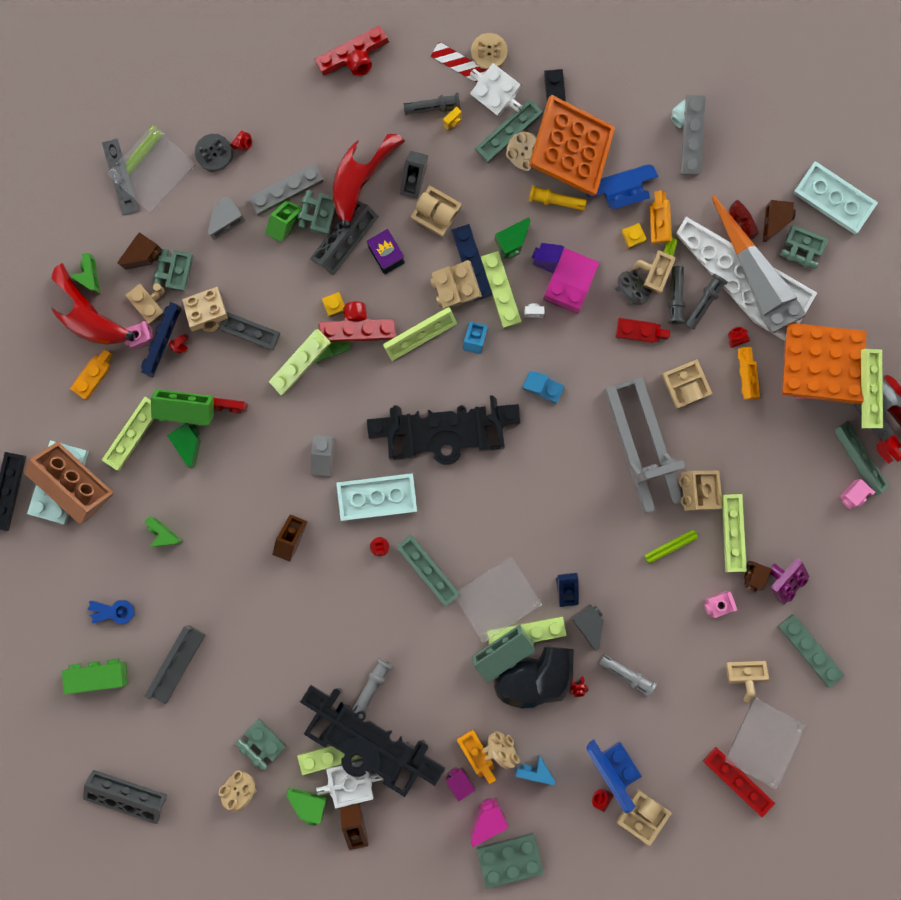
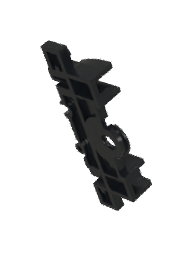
[367,395,520,465]
[300,685,445,797]

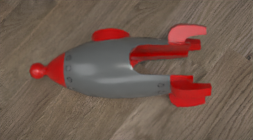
[854,375,901,464]

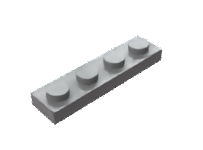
[681,95,706,174]
[249,163,324,216]

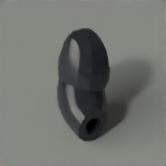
[494,647,574,709]

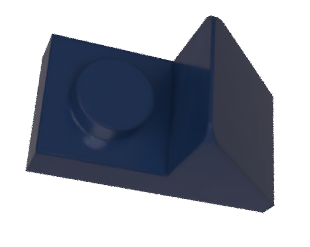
[556,573,579,607]

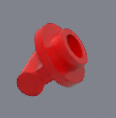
[230,130,252,151]
[728,327,750,348]
[169,334,188,354]
[592,789,614,812]

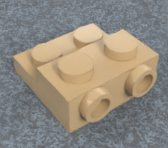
[430,260,482,309]
[679,470,723,511]

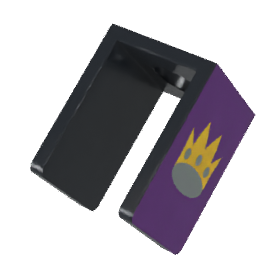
[367,229,405,275]

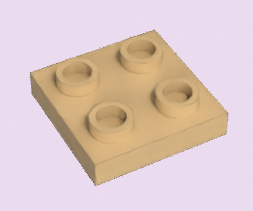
[182,286,228,332]
[661,359,713,409]
[616,789,672,846]

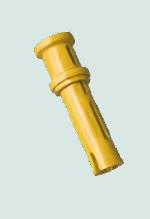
[529,185,587,211]

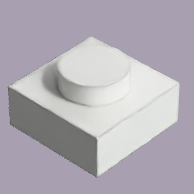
[524,303,544,318]

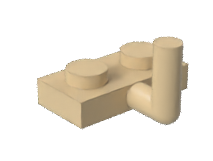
[632,250,676,294]
[125,283,165,325]
[726,661,769,703]

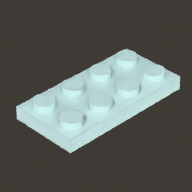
[793,161,878,235]
[27,440,89,525]
[336,473,418,521]

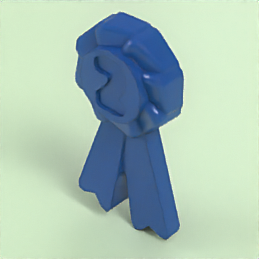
[88,600,135,624]

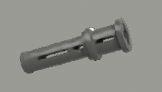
[403,93,461,115]
[668,266,685,325]
[684,273,728,330]

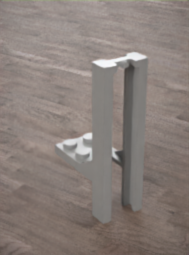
[604,377,685,513]

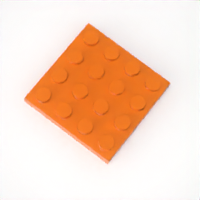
[529,95,615,196]
[781,323,866,404]

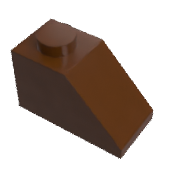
[762,200,796,242]
[117,232,162,270]
[272,515,308,562]
[340,804,368,850]

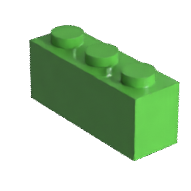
[150,389,214,426]
[62,658,128,694]

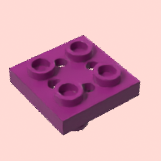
[770,558,809,605]

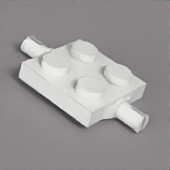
[470,63,522,117]
[316,759,384,809]

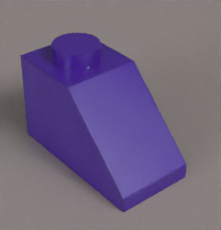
[531,243,564,273]

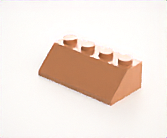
[24,441,114,525]

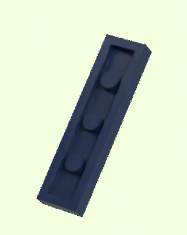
[451,224,492,301]
[141,302,182,378]

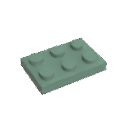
[477,833,544,889]

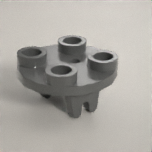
[195,134,233,172]
[615,270,652,306]

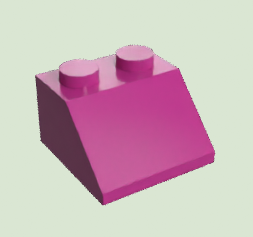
[470,798,509,847]

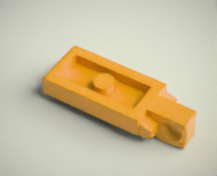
[650,190,672,245]
[738,347,760,400]
[70,349,114,400]
[456,729,496,784]

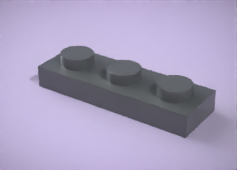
[220,312,281,351]

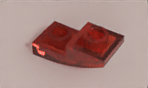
[729,200,759,240]

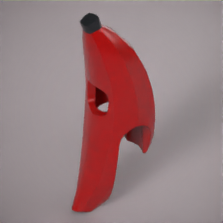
[332,134,405,228]
[51,263,135,345]

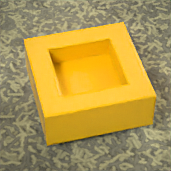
[443,107,462,131]
[621,223,647,249]
[322,292,345,317]

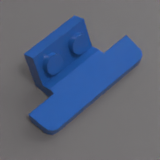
[586,164,658,209]
[586,739,642,813]

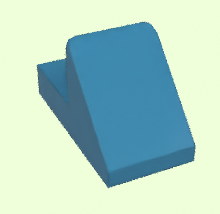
[462,321,488,354]
[522,371,565,404]
[515,755,555,786]

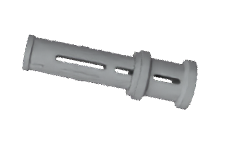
[598,654,657,698]
[352,658,394,716]

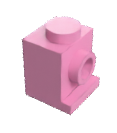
[125,321,155,350]
[839,479,875,510]
[704,591,738,618]

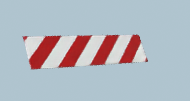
[431,42,487,83]

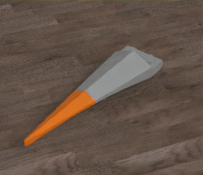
[712,195,807,334]

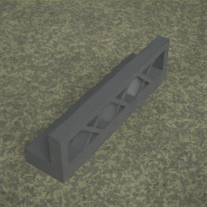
[310,201,379,275]
[144,625,206,704]
[83,770,167,824]

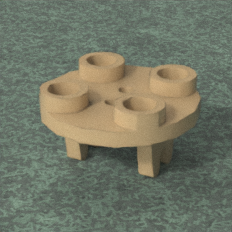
[471,33,508,70]
[506,132,537,171]
[483,731,520,769]
[219,770,257,812]

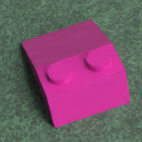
[543,248,599,314]

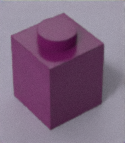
[446,767,475,802]

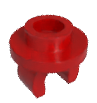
[370,537,389,557]
[569,676,588,697]

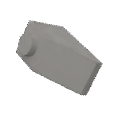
[208,197,245,240]
[311,435,335,477]

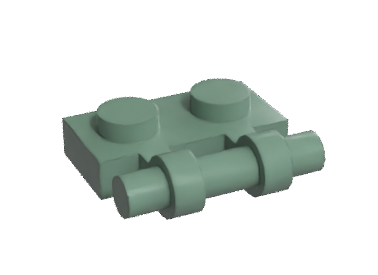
[297,190,335,235]
[780,225,828,269]
[154,249,194,292]
[235,719,286,771]

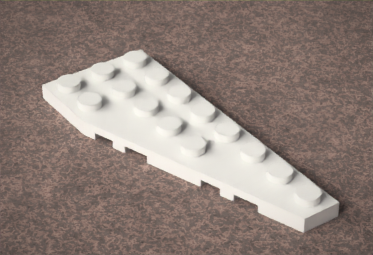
[675,217,817,341]

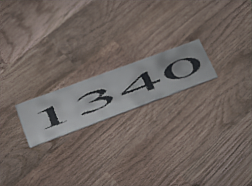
[102,138,139,215]

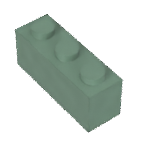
[472,625,536,683]

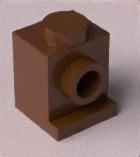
[744,561,771,592]

